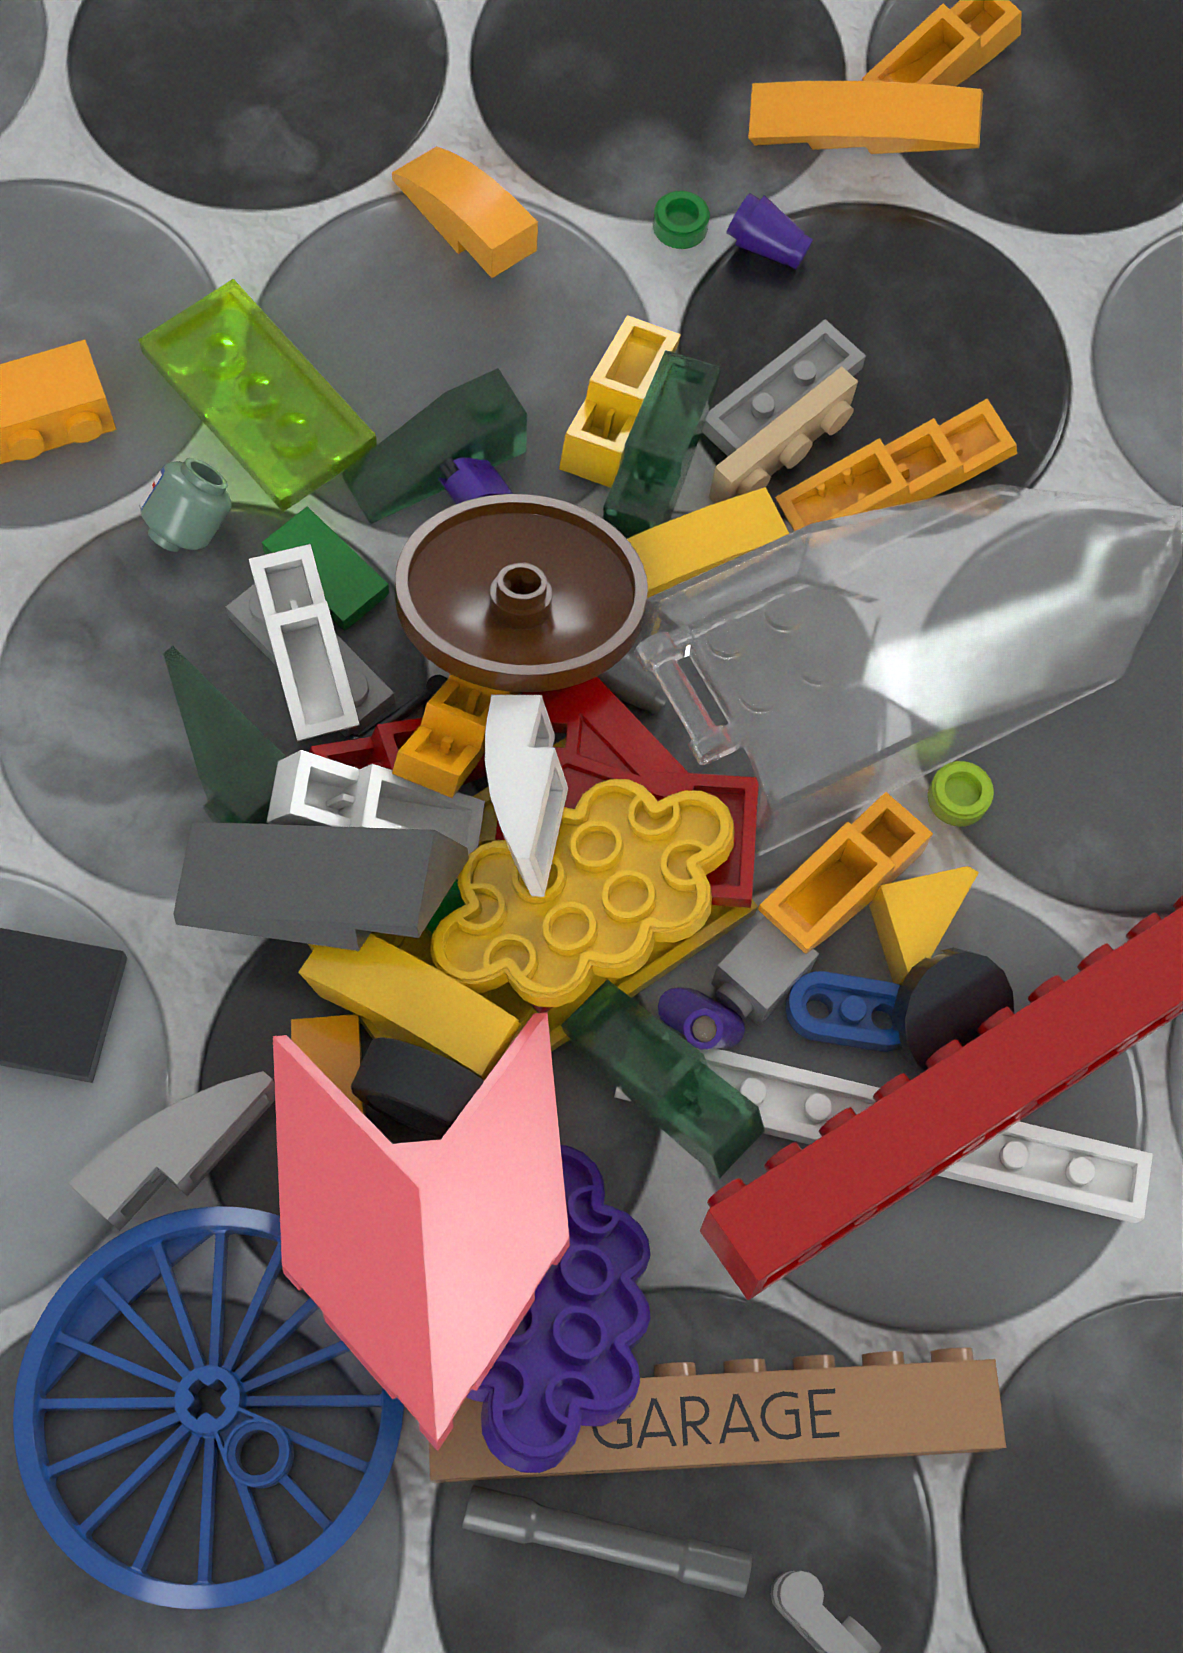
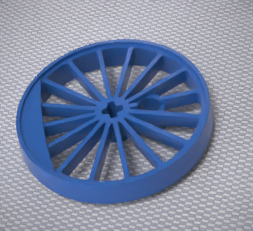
[13,1206,404,1609]

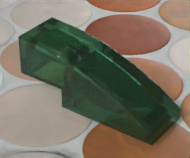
[603,350,721,539]
[561,979,765,1179]

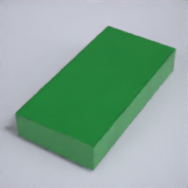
[262,506,390,631]

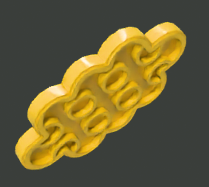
[430,779,734,1007]

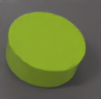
[927,761,994,827]

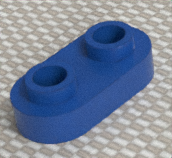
[785,971,902,1052]

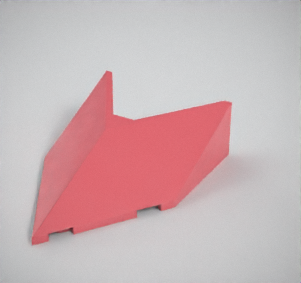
[273,1012,570,1451]

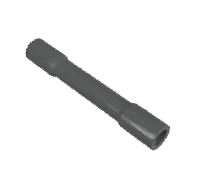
[462,1485,752,1598]

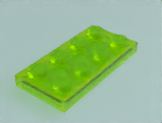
[138,279,378,512]

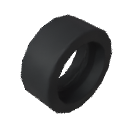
[351,1037,484,1139]

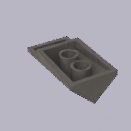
[173,822,469,951]

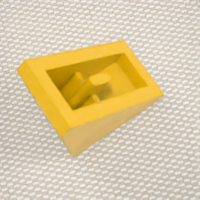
[869,866,979,985]

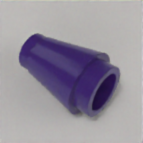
[726,193,813,270]

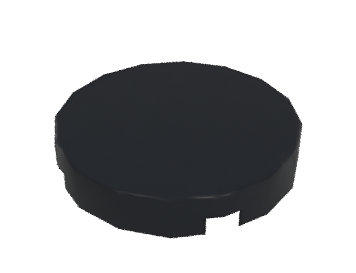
[892,947,1015,1073]

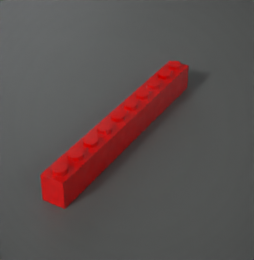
[700,895,1183,1301]

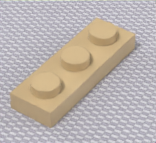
[709,366,858,503]

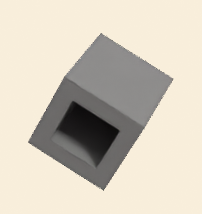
[711,916,819,1026]

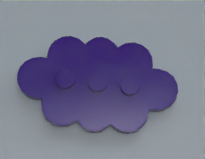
[467,1145,651,1473]

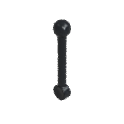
[343,675,448,741]

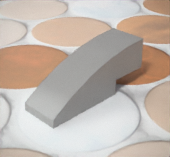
[67,1071,275,1231]

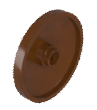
[395,494,648,692]

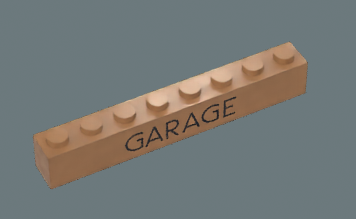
[429,1347,1006,1483]

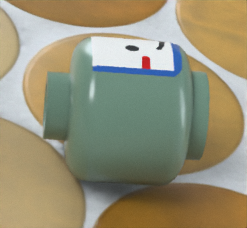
[139,458,232,552]

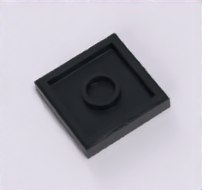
[0,928,127,1083]

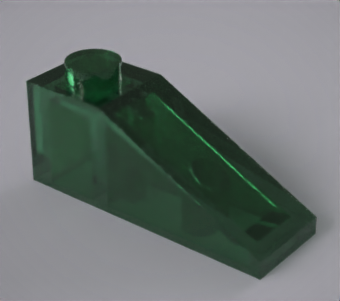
[342,368,527,524]
[163,646,286,824]

